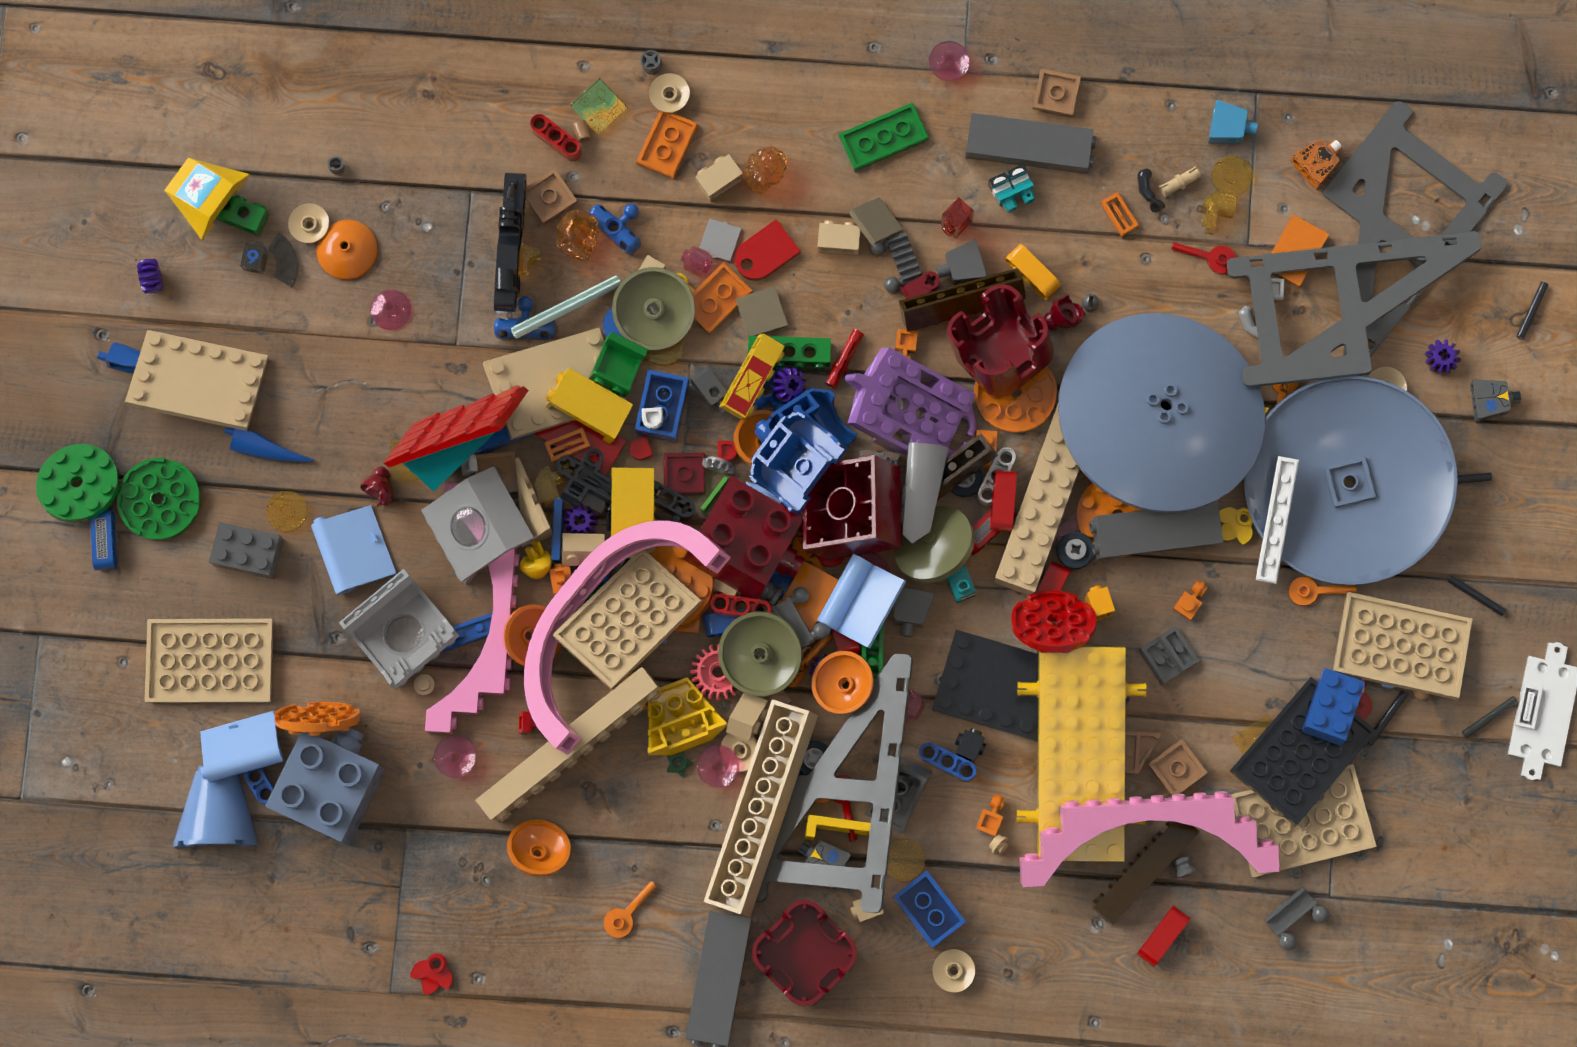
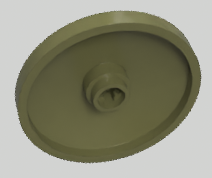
[612,267,695,350]
[894,506,975,583]
[718,611,803,696]

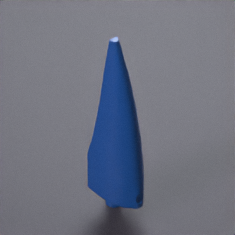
[97,342,141,373]
[225,427,314,462]

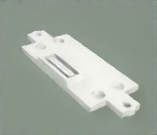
[1508,642,1577,781]

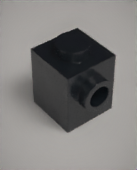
[955,728,987,763]

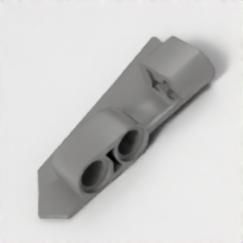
[901,442,948,543]

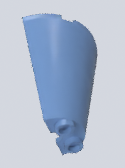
[173,766,258,848]

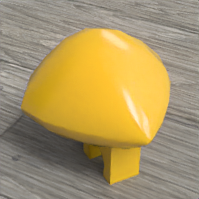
[519,541,552,580]

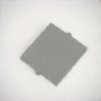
[698,218,741,262]

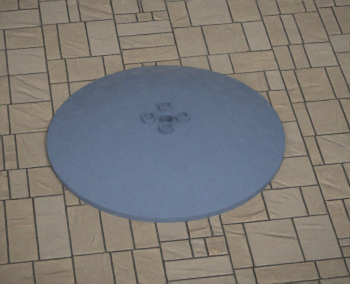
[1058,313,1265,513]
[1244,376,1457,585]

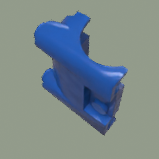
[754,388,857,446]
[749,410,849,515]

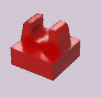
[518,711,538,734]

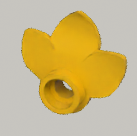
[1219,507,1253,545]

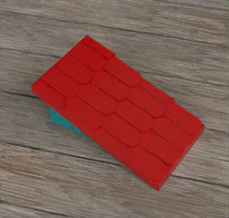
[384,385,529,492]

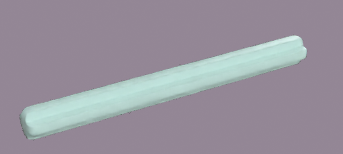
[511,276,621,338]

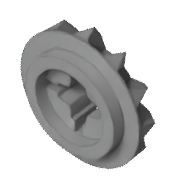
[702,456,735,475]

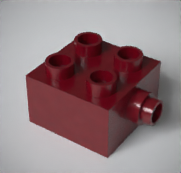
[799,455,902,560]
[684,476,805,599]

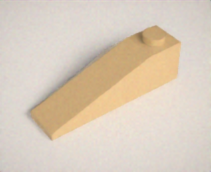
[515,457,553,545]

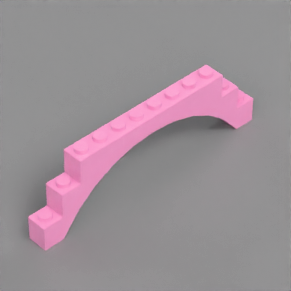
[425,483,520,735]
[1019,791,1279,887]

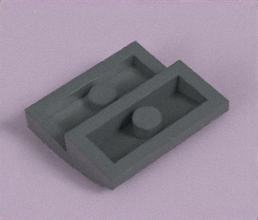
[1138,626,1199,686]

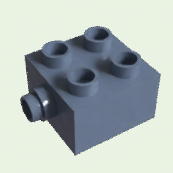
[265,728,386,846]

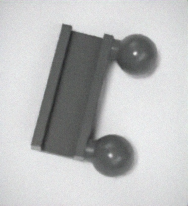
[870,232,922,293]
[771,587,830,648]
[1263,887,1329,950]

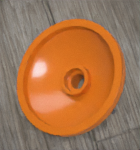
[316,220,378,280]
[734,410,774,466]
[503,604,561,666]
[812,651,874,714]
[507,819,571,877]

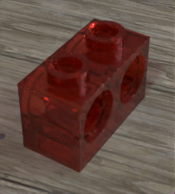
[941,197,974,239]

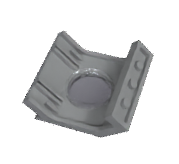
[421,466,534,585]
[339,569,459,690]

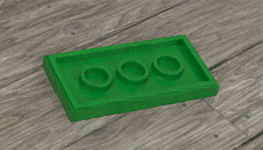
[838,102,929,172]

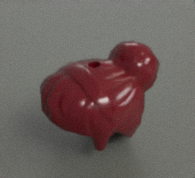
[1043,295,1086,330]
[360,466,393,507]

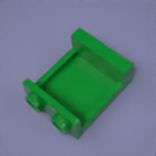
[588,331,648,398]

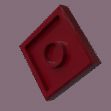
[664,453,706,495]

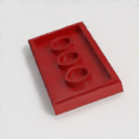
[535,420,627,476]

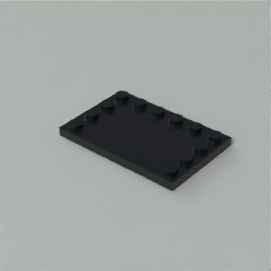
[932,630,1039,742]
[1230,677,1377,827]

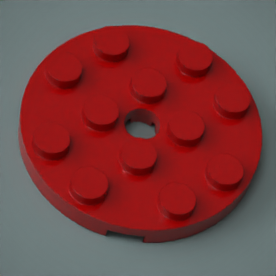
[1011,591,1097,653]

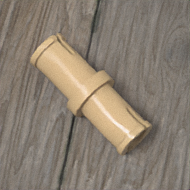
[1159,166,1201,198]

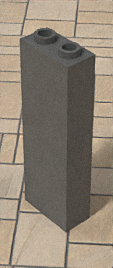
[965,113,1097,174]
[1089,501,1223,559]
[686,911,752,1047]

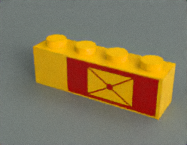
[719,334,785,419]

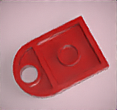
[735,219,801,281]

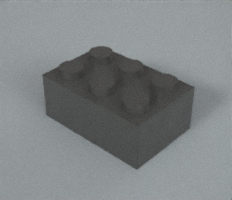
[209,522,284,579]

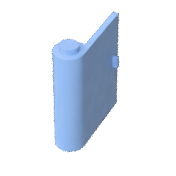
[311,505,396,596]
[817,554,906,648]
[200,711,284,782]

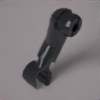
[1137,168,1165,213]

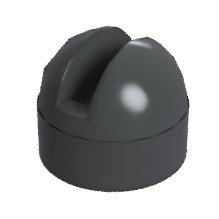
[328,156,345,174]
[1082,294,1099,311]

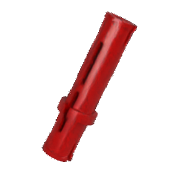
[825,329,864,389]

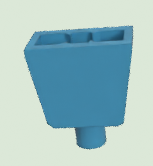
[1208,100,1258,143]

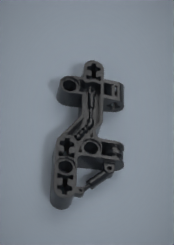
[494,173,527,312]
[556,448,695,523]

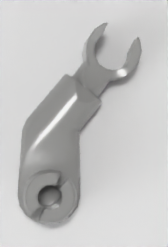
[1238,306,1258,338]

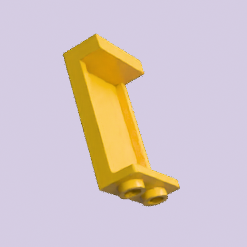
[545,367,633,444]
[611,468,654,536]
[804,815,871,841]

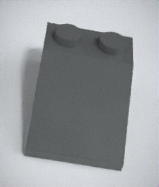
[865,753,932,833]

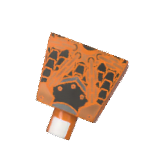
[1290,139,1343,189]

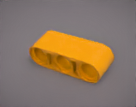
[1005,244,1061,300]

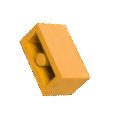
[1085,585,1115,621]

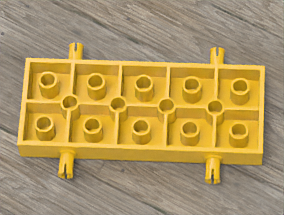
[1017,646,1146,861]

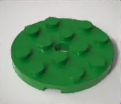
[36,444,119,523]
[117,458,201,541]

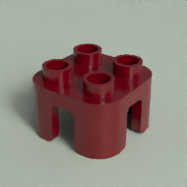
[947,284,1054,397]
[752,900,857,1007]

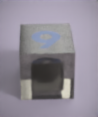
[240,241,269,274]

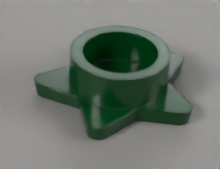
[667,751,693,777]

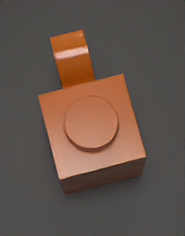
[549,563,572,595]

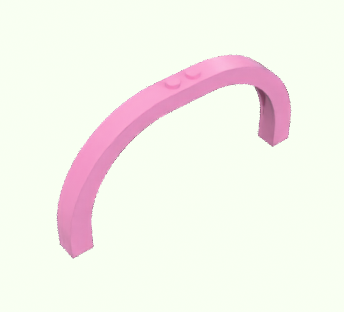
[524,521,731,755]

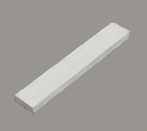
[1256,456,1299,584]

